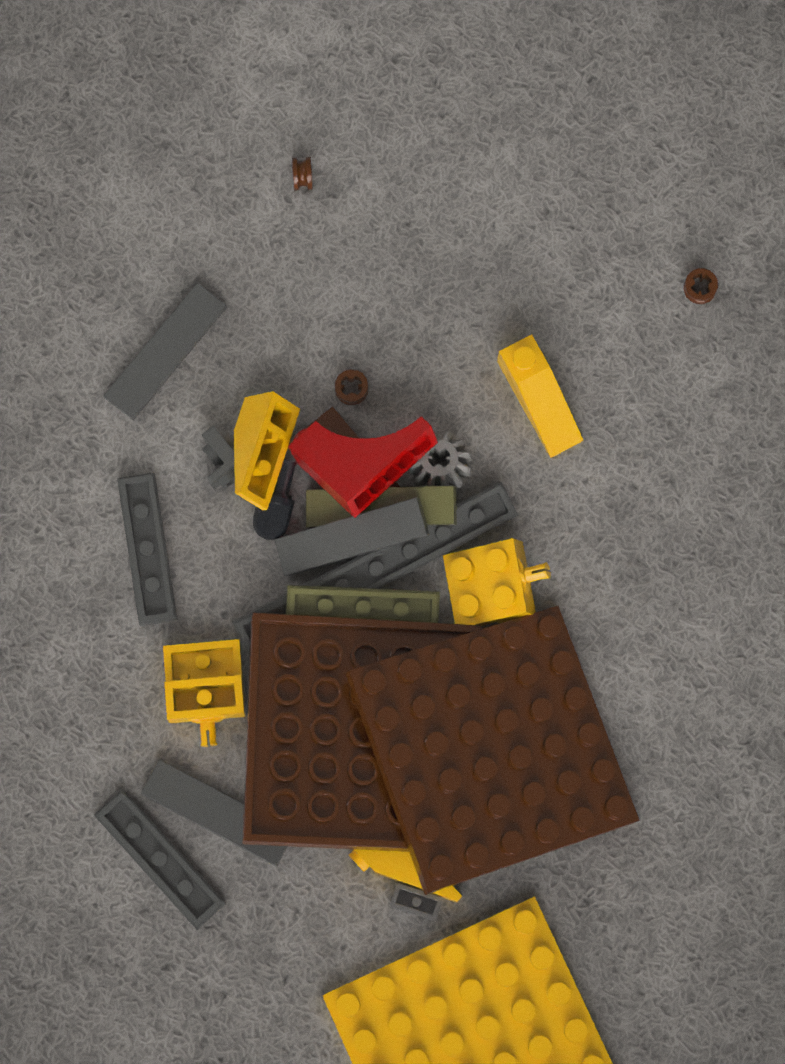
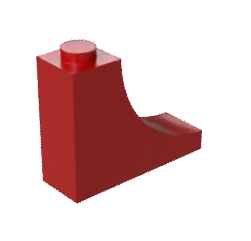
[288,417,438,518]

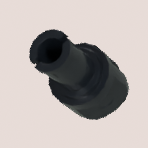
[253,459,297,540]

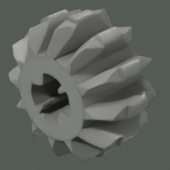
[408,430,471,489]

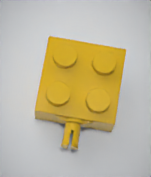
[443,538,551,626]
[163,639,246,747]

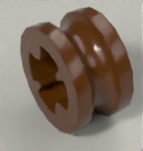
[292,157,313,191]
[684,268,718,304]
[335,369,368,406]

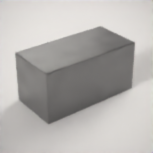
[390,883,443,922]

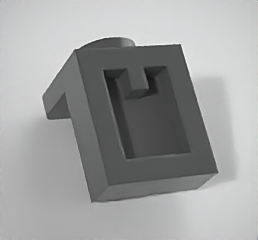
[201,426,235,490]

